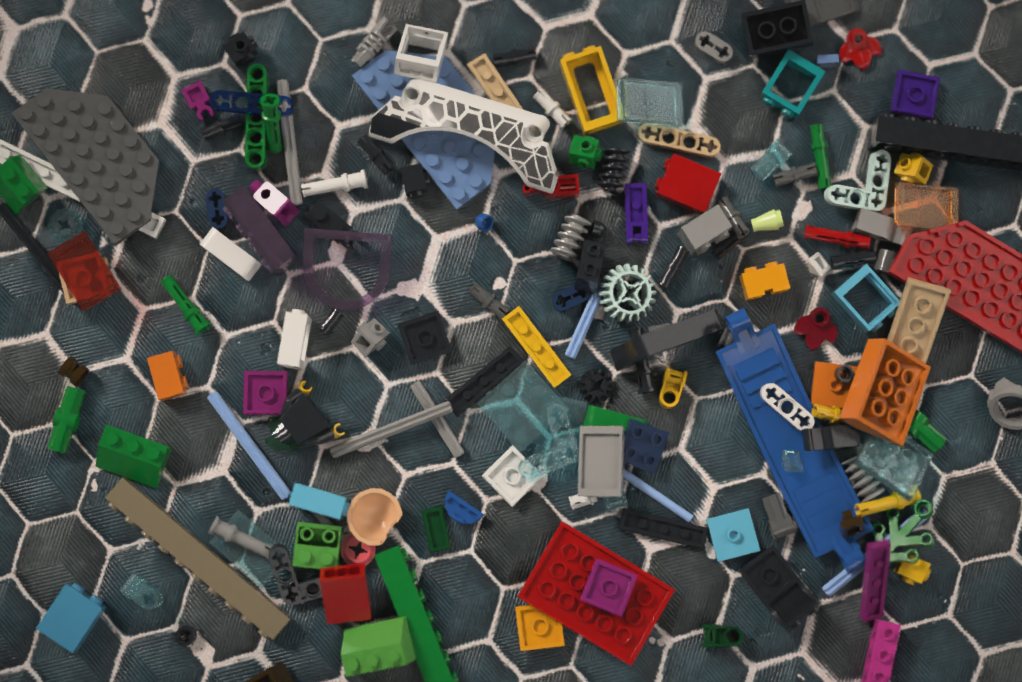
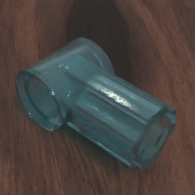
[750,139,793,182]

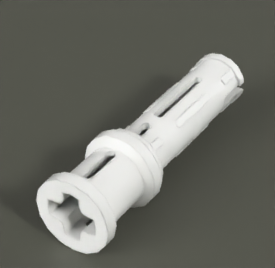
[301,169,368,197]

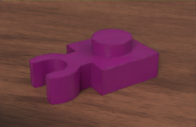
[181,81,214,122]

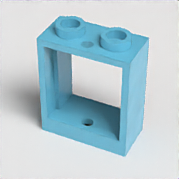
[831,264,900,333]
[289,483,350,520]

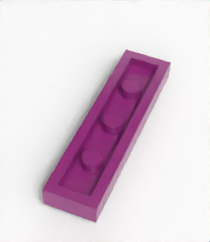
[859,539,891,622]

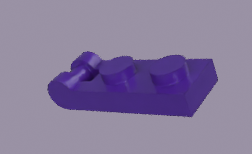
[624,183,648,244]

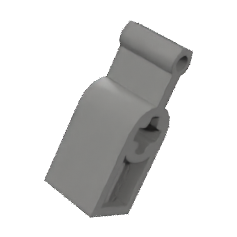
[851,208,914,246]

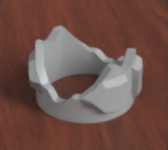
[987,378,1022,430]

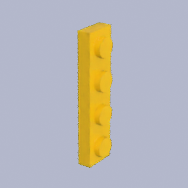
[502,306,571,388]

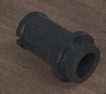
[318,308,344,336]

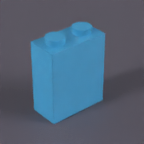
[36,582,107,653]

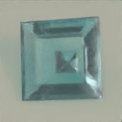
[782,450,803,473]

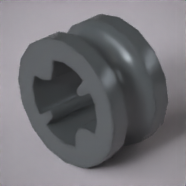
[717,328,733,347]

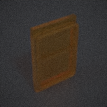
[894,182,959,230]

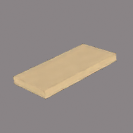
[887,277,951,364]

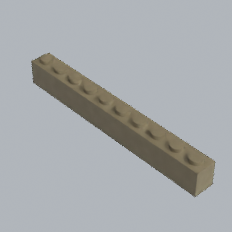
[105,477,292,640]

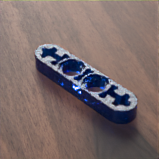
[210,90,295,117]

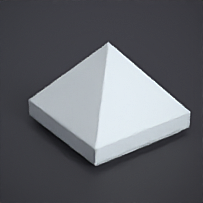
[808,252,831,276]

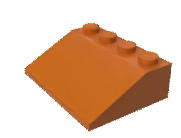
[839,338,931,446]

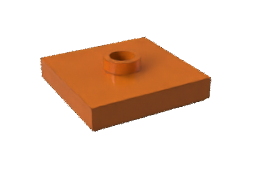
[810,361,858,409]

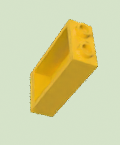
[560,45,626,136]

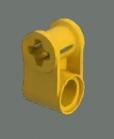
[658,366,688,409]

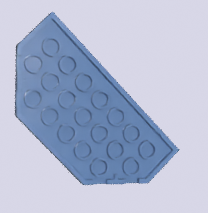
[352,50,495,210]

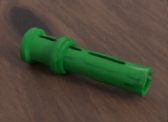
[260,93,282,153]
[160,274,212,336]

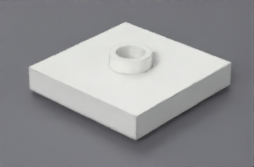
[482,445,543,507]

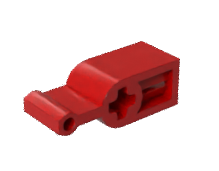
[522,174,580,200]

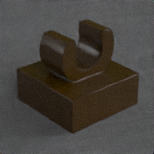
[840,509,864,539]

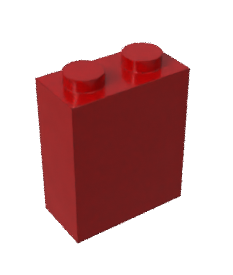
[654,153,722,215]
[320,563,371,624]

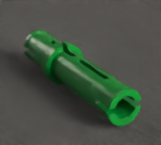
[809,124,832,190]

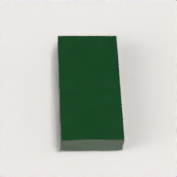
[421,506,452,553]

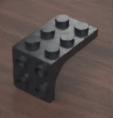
[738,544,822,630]

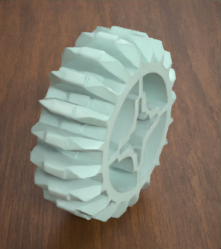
[598,264,657,323]

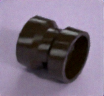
[58,356,89,386]

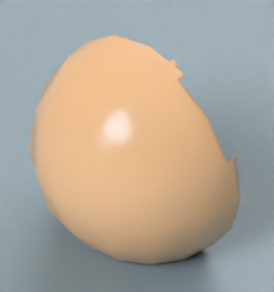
[346,488,402,545]

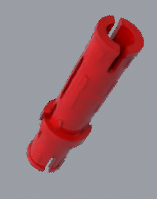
[804,225,871,250]

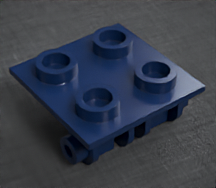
[624,418,669,474]

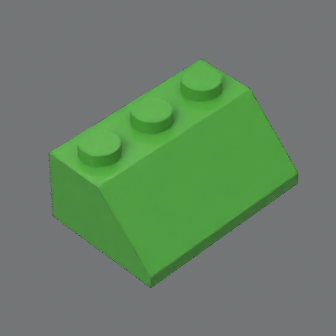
[341,616,416,676]

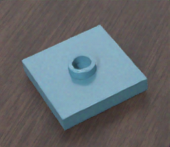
[706,508,760,562]

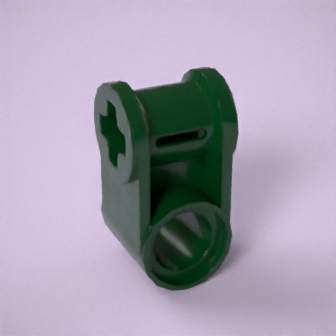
[701,624,744,647]

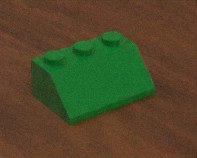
[95,425,172,489]

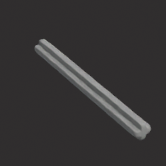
[276,79,303,206]
[330,401,453,458]

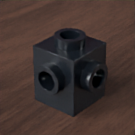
[222,31,258,68]

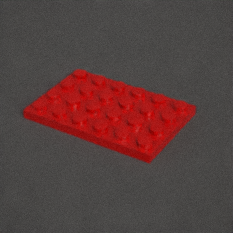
[517,521,675,666]

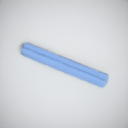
[565,278,606,359]

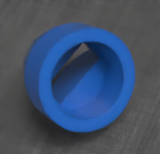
[475,213,494,232]

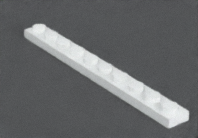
[0,139,166,239]

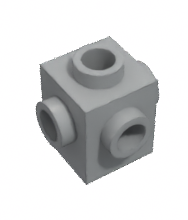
[351,318,390,357]

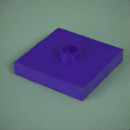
[890,69,941,120]

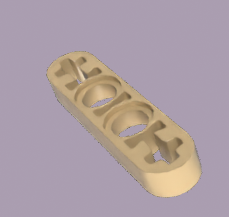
[638,123,720,158]

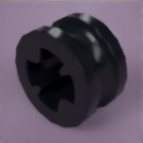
[175,625,197,646]

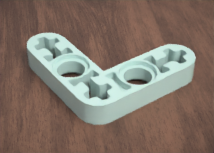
[824,150,891,212]

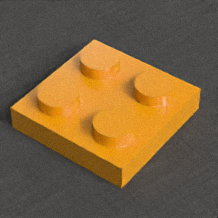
[515,605,565,651]

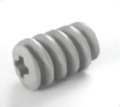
[550,214,591,262]
[841,454,885,503]

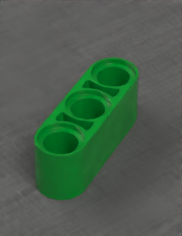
[583,405,649,433]

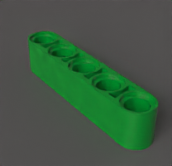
[245,64,269,172]

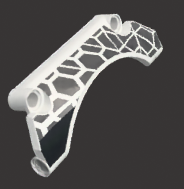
[369,78,558,194]

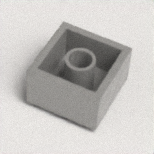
[677,205,732,255]

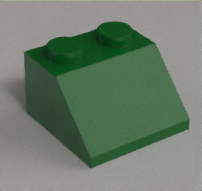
[0,155,48,215]

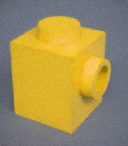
[893,552,931,586]

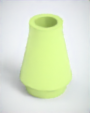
[751,209,784,232]

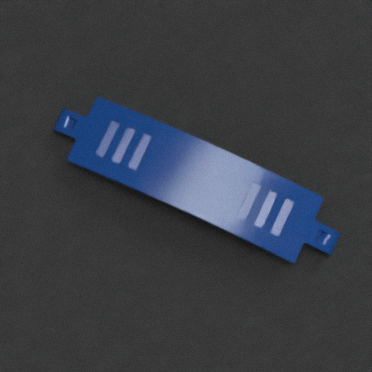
[715,307,874,574]

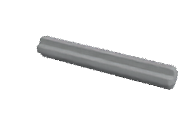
[411,381,464,458]

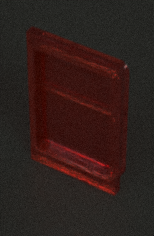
[47,230,121,312]

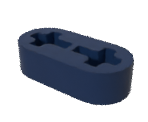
[205,189,229,230]
[552,285,591,312]

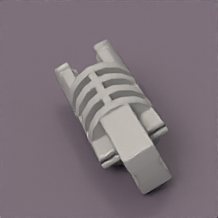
[351,16,397,67]

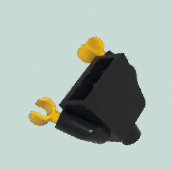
[276,381,345,446]

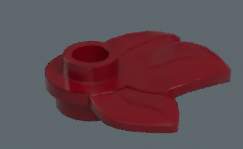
[794,307,837,350]

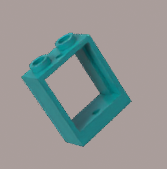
[760,49,826,119]

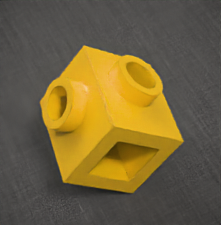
[894,152,934,185]

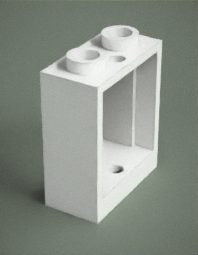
[394,24,448,83]
[277,309,312,370]

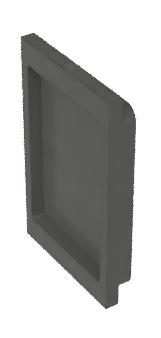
[784,0,860,27]

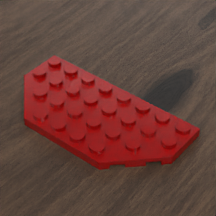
[887,220,1022,354]

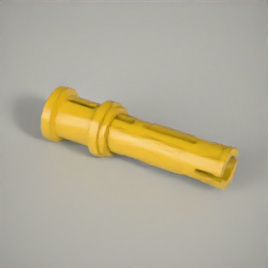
[854,486,921,517]

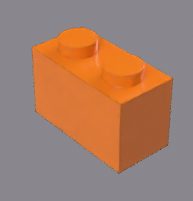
[147,351,189,401]

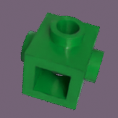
[568,135,603,169]

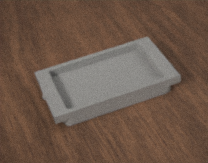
[578,425,624,498]

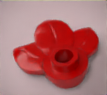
[839,28,882,70]

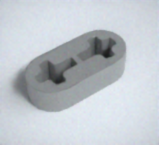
[695,32,733,64]

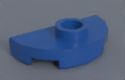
[445,490,485,524]

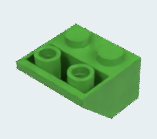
[292,522,342,569]

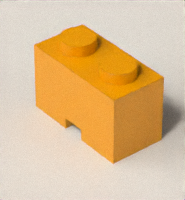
[739,261,790,301]

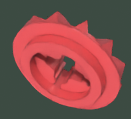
[341,533,376,566]

